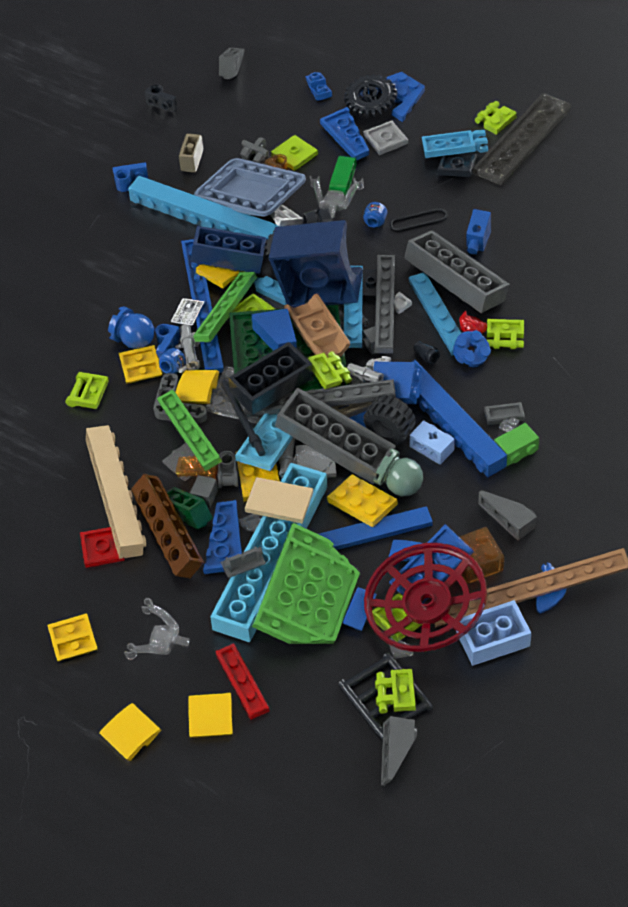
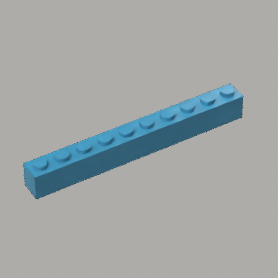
[128,176,280,246]

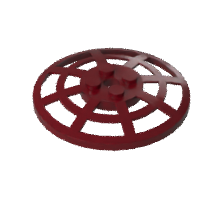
[364,543,487,652]

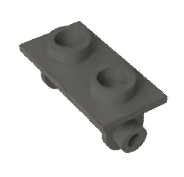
[221,546,266,578]

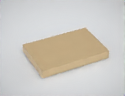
[245,477,313,524]

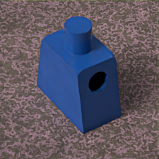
[466,209,491,254]

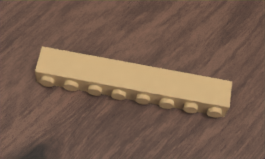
[86,425,146,559]

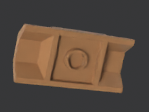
[284,294,350,358]

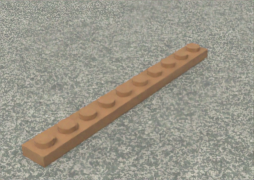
[434,548,628,628]

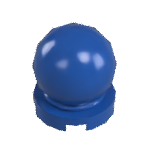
[108,306,155,349]

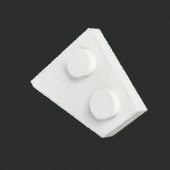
[270,205,304,226]

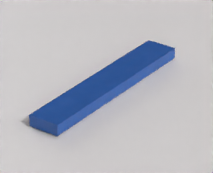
[319,506,433,550]

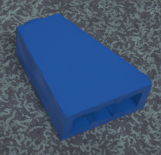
[252,309,297,351]

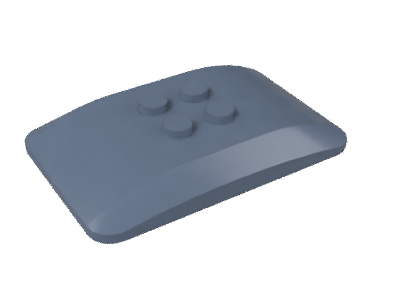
[194,158,306,216]

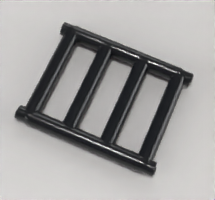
[338,652,433,740]

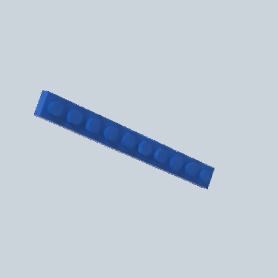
[181,239,224,373]

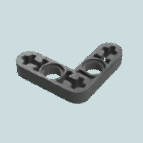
[153,373,207,424]

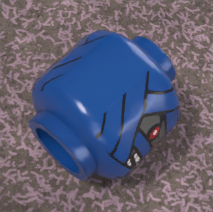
[363,202,387,228]
[159,348,186,374]

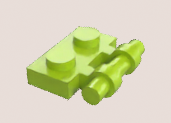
[475,101,517,135]
[487,319,524,349]
[308,351,352,389]
[375,669,416,714]

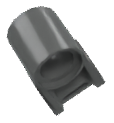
[218,451,238,488]

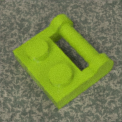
[65,372,109,409]

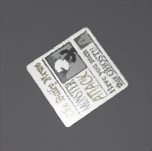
[171,298,204,325]

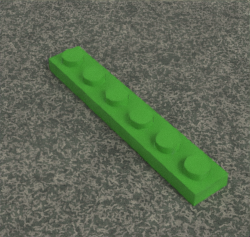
[193,272,257,342]
[157,390,222,471]

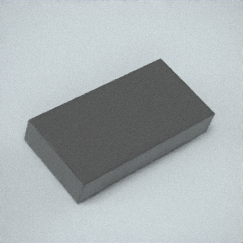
[484,402,525,425]

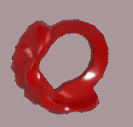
[459,311,487,333]

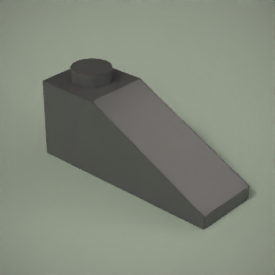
[219,48,244,79]
[478,490,537,540]
[381,716,417,786]

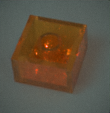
[460,527,504,584]

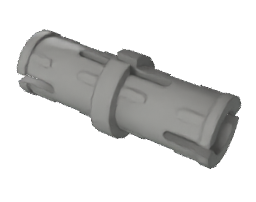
[347,363,384,382]

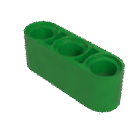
[329,156,357,196]

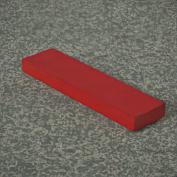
[215,643,270,720]

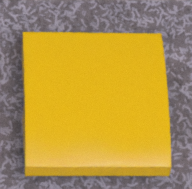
[196,264,245,288]
[119,345,163,384]
[175,370,219,404]
[48,613,98,662]
[189,693,233,738]
[99,703,161,761]

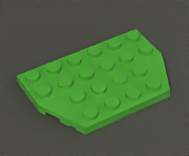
[252,523,360,644]

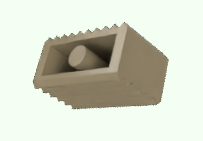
[179,134,203,172]

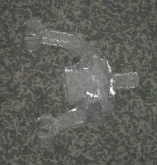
[310,176,364,218]
[124,598,190,659]

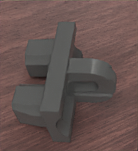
[240,137,272,164]

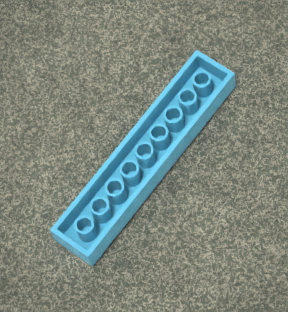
[210,463,327,642]

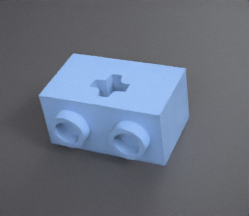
[410,421,454,465]

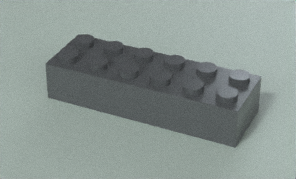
[404,230,510,313]
[275,388,396,484]

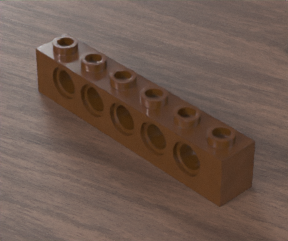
[131,474,204,578]

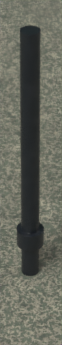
[221,380,266,456]

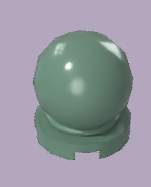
[373,448,423,497]

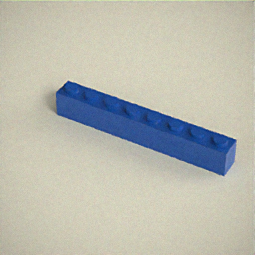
[413,360,507,477]

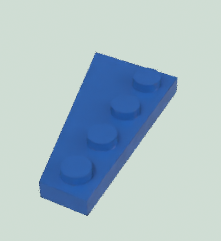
[320,107,369,160]
[203,500,242,574]

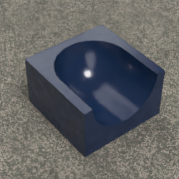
[269,220,363,308]

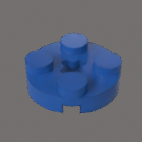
[453,330,491,367]

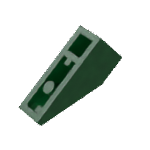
[167,487,213,529]

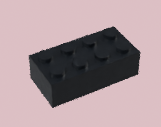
[229,342,313,415]

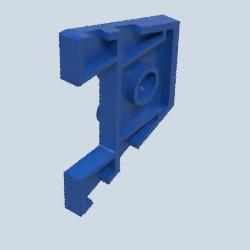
[359,72,425,122]

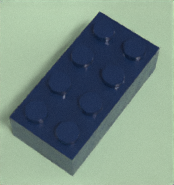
[191,226,266,274]

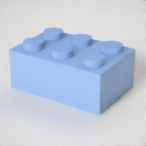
[456,600,531,666]

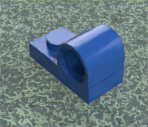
[113,162,148,192]
[155,324,181,359]

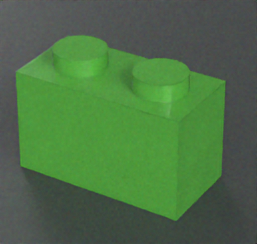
[494,423,539,466]

